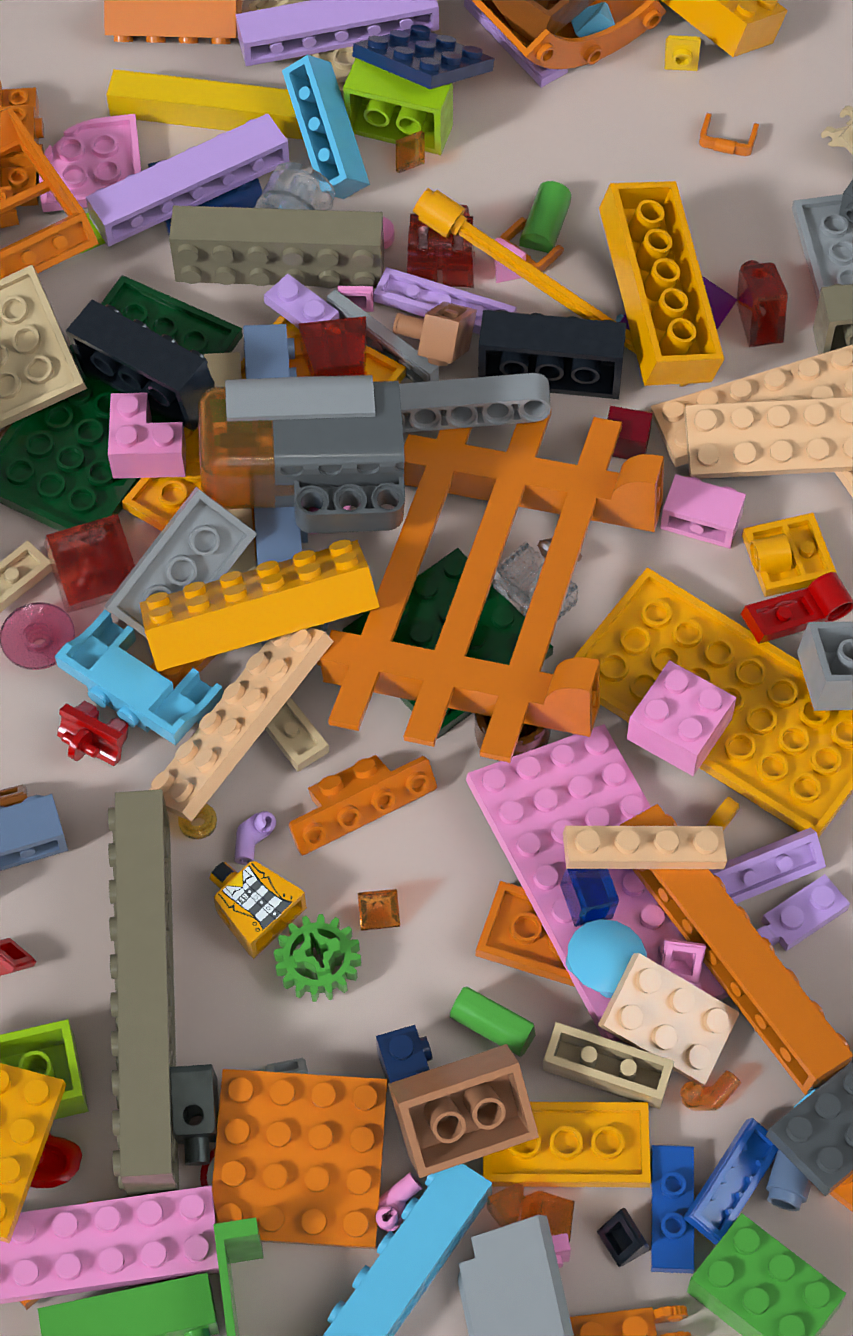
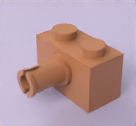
[393,302,477,366]

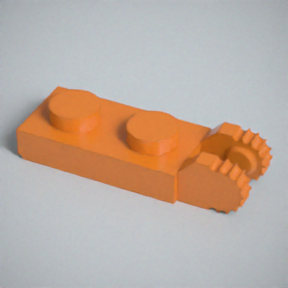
[570,1305,691,1336]

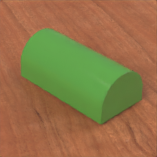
[519,181,571,253]
[450,986,536,1057]

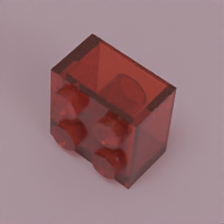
[44,514,135,614]

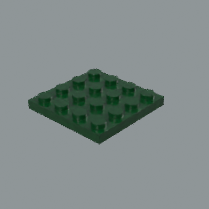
[342,548,553,739]

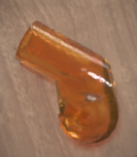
[680,1070,741,1111]

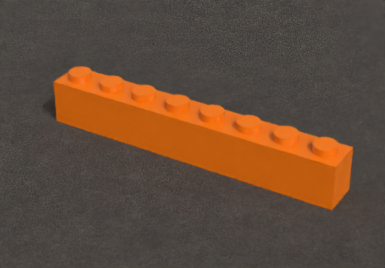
[620,804,853,1096]

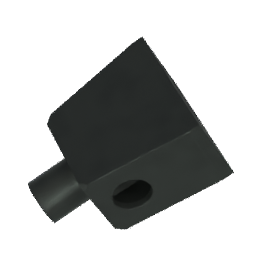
[170,1064,219,1166]

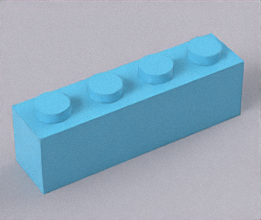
[282,55,370,199]

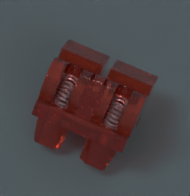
[407,205,475,288]

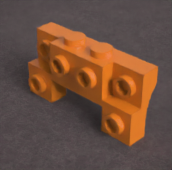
[0,80,44,206]

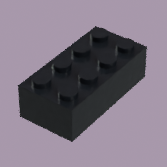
[66,299,219,432]
[478,310,627,399]

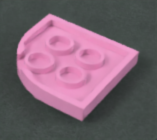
[39,114,142,212]

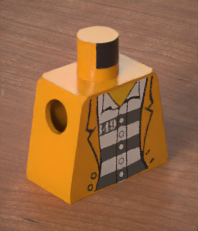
[209,861,307,959]

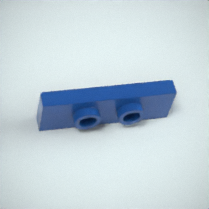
[683,1118,779,1245]
[651,1145,694,1274]

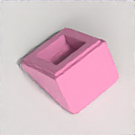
[338,286,374,312]

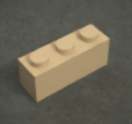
[543,1022,674,1109]

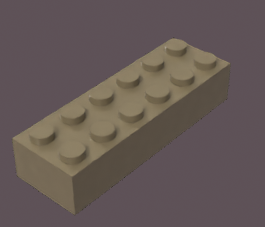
[169,205,384,288]

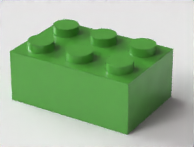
[687,1213,847,1336]

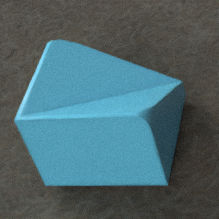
[571,2,615,37]

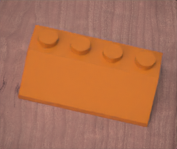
[104,0,243,44]

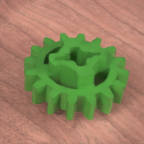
[274,914,361,1002]

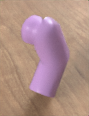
[234,811,276,865]

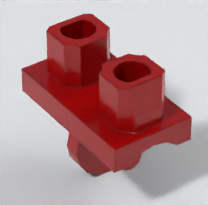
[57,700,129,766]

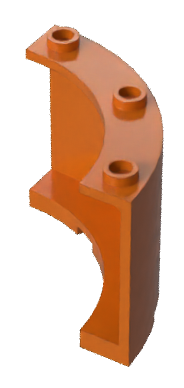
[472,0,667,69]

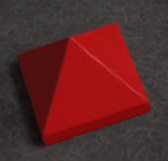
[0,938,37,976]

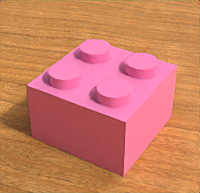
[627,660,736,776]

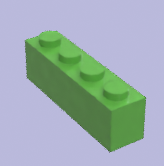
[38,1273,220,1336]

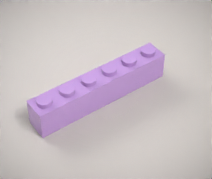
[236,0,439,66]
[86,113,290,247]

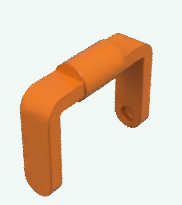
[699,113,759,156]
[500,217,564,272]

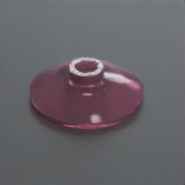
[0,602,75,670]

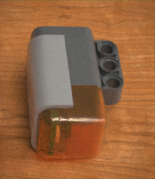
[198,375,405,533]

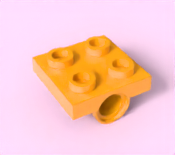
[742,512,837,597]

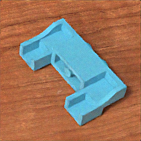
[55,610,223,746]

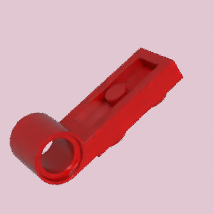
[741,572,853,644]

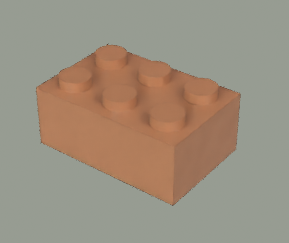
[388,1044,539,1178]

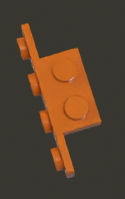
[288,755,437,855]

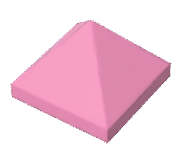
[660,938,706,983]

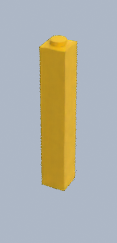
[106,69,303,140]

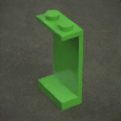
[213,1217,264,1336]

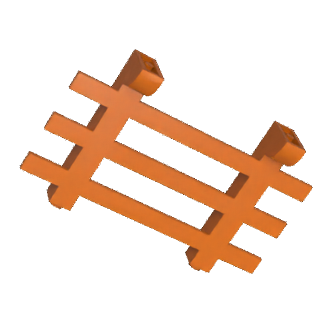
[317,411,664,763]

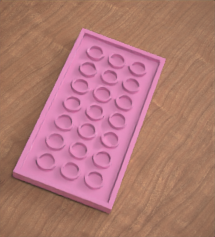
[466,724,729,1042]

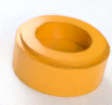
[706,796,740,831]

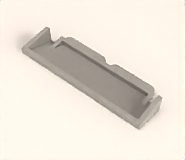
[458,1215,574,1336]

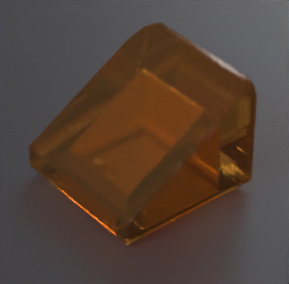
[520,1190,575,1242]

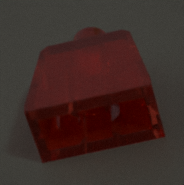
[737,260,788,347]
[298,316,367,376]

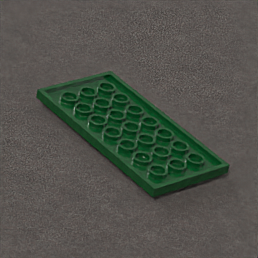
[0,275,243,548]

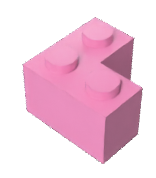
[108,393,187,478]

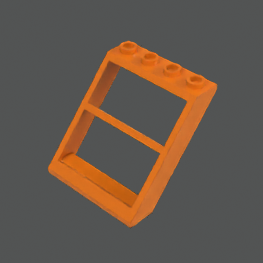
[0,107,99,279]

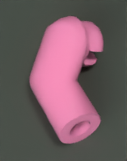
[375,1172,423,1232]

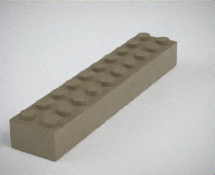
[108,789,179,1197]

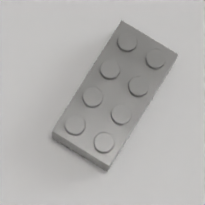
[797,622,853,711]

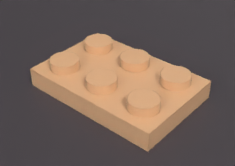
[598,953,740,1085]

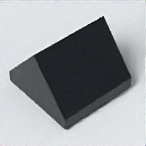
[597,1208,650,1267]

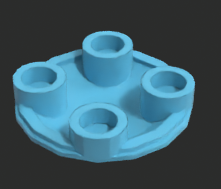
[566,919,647,998]

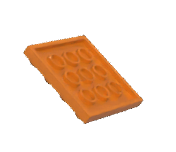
[212,1069,388,1249]

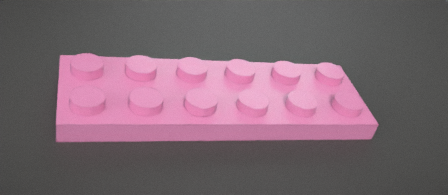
[0,1186,219,1304]

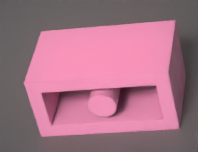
[660,474,746,549]

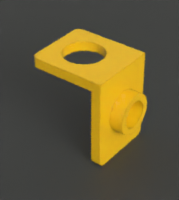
[664,35,701,71]

